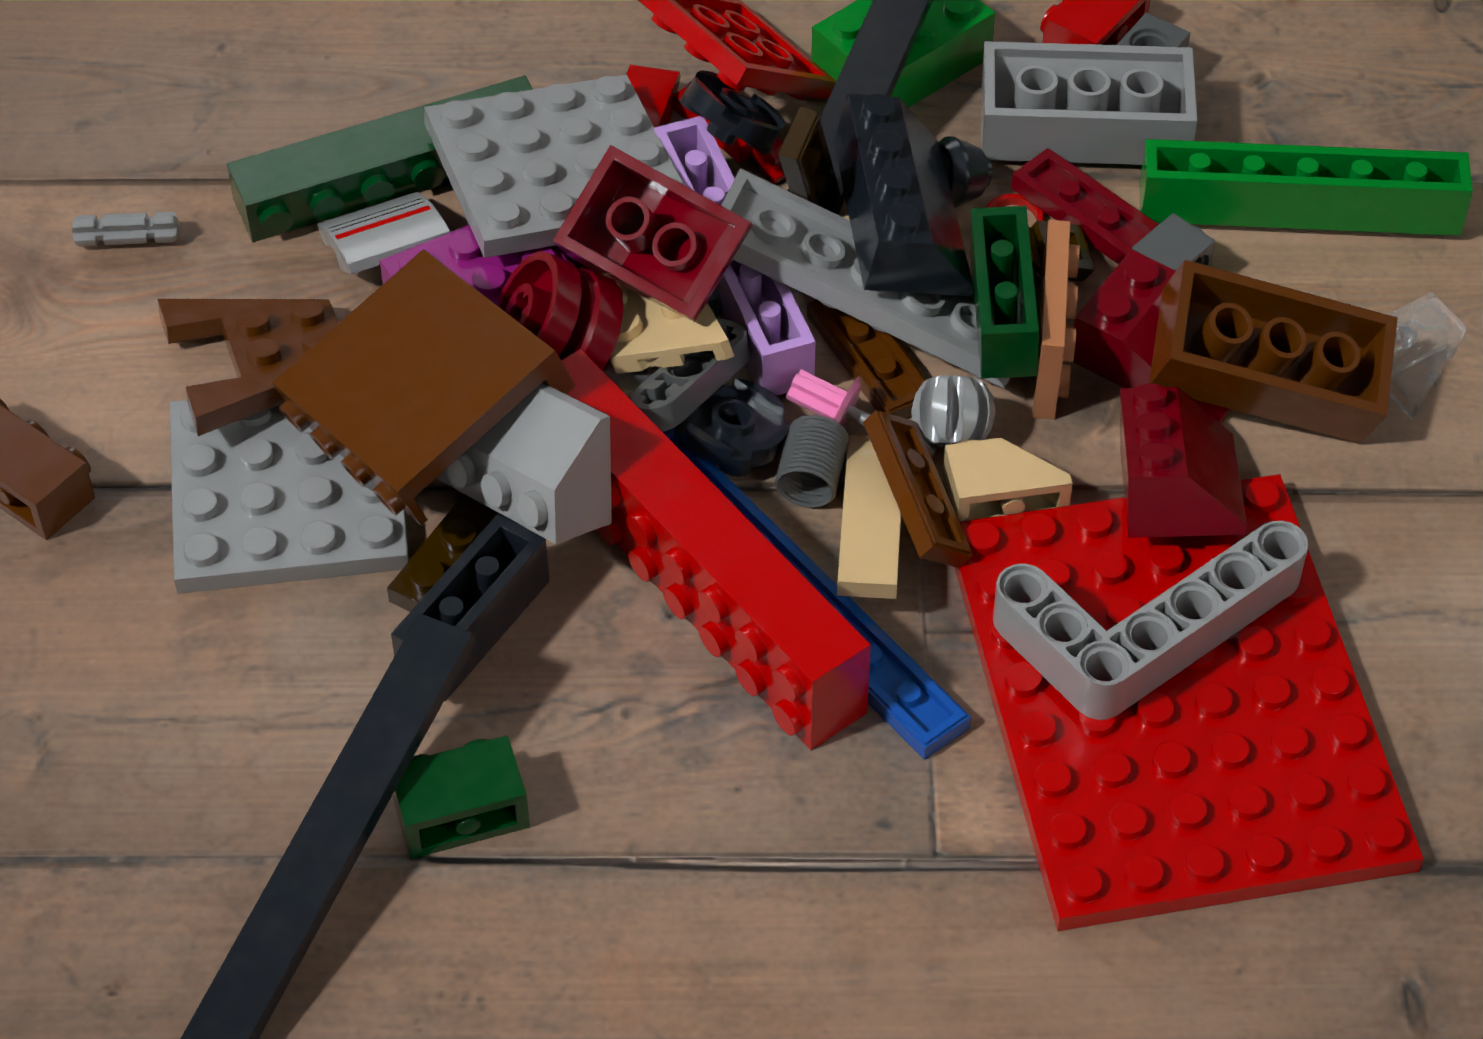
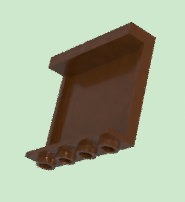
[272,249,576,525]

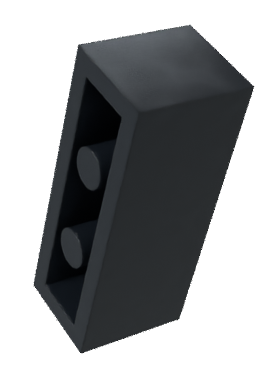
[391,513,550,702]

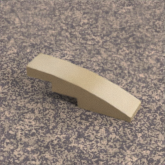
[837,435,901,599]

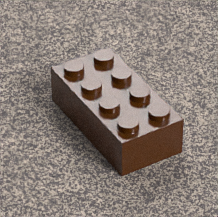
[1149,260,1398,444]

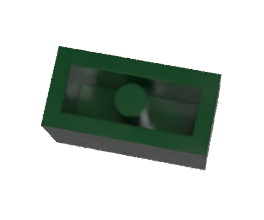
[393,735,530,859]

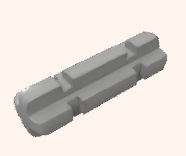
[72,211,179,247]

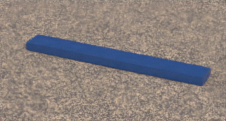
[663,427,971,760]

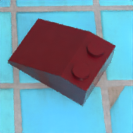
[553,145,753,322]
[1073,249,1231,423]

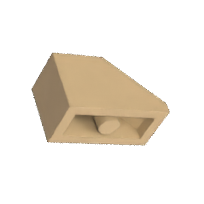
[942,438,1073,522]

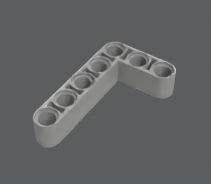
[993,521,1309,720]

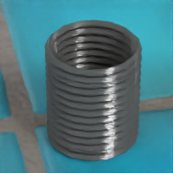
[775,415,849,508]

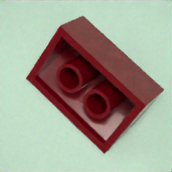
[1120,383,1247,538]

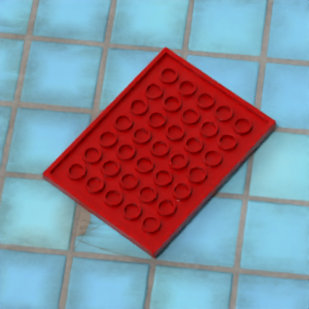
[954,474,1424,931]

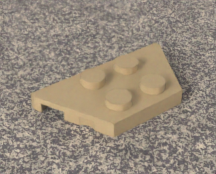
[609,285,734,374]

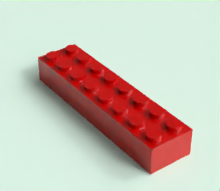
[561,349,871,750]

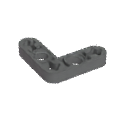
[630,317,751,432]

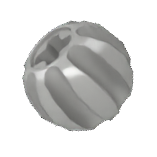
[911,375,996,448]

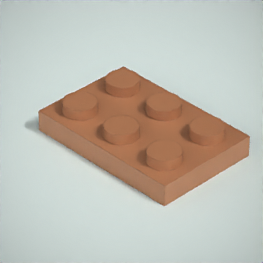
[1032,220,1080,420]

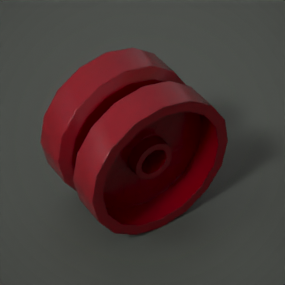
[496,251,624,370]

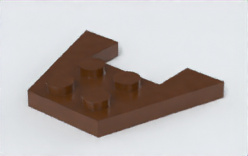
[158,299,339,436]

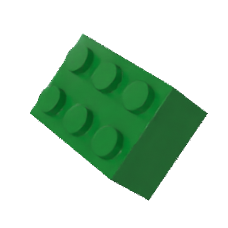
[811,0,995,108]

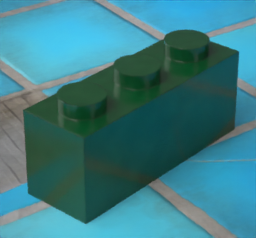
[970,206,1039,379]

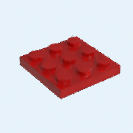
[638,0,836,101]

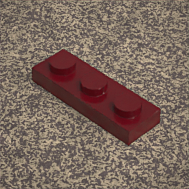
[1011,148,1159,265]

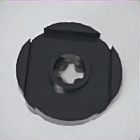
[679,70,786,155]
[674,378,789,477]

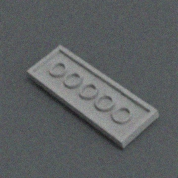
[721,168,1010,388]

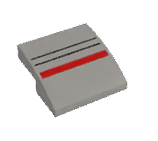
[317,192,450,274]

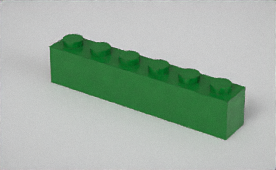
[1139,139,1473,236]

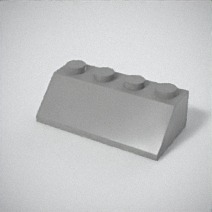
[981,41,1197,165]
[437,383,612,544]

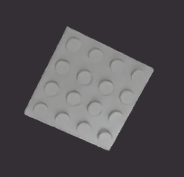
[424,74,684,258]
[169,400,409,594]

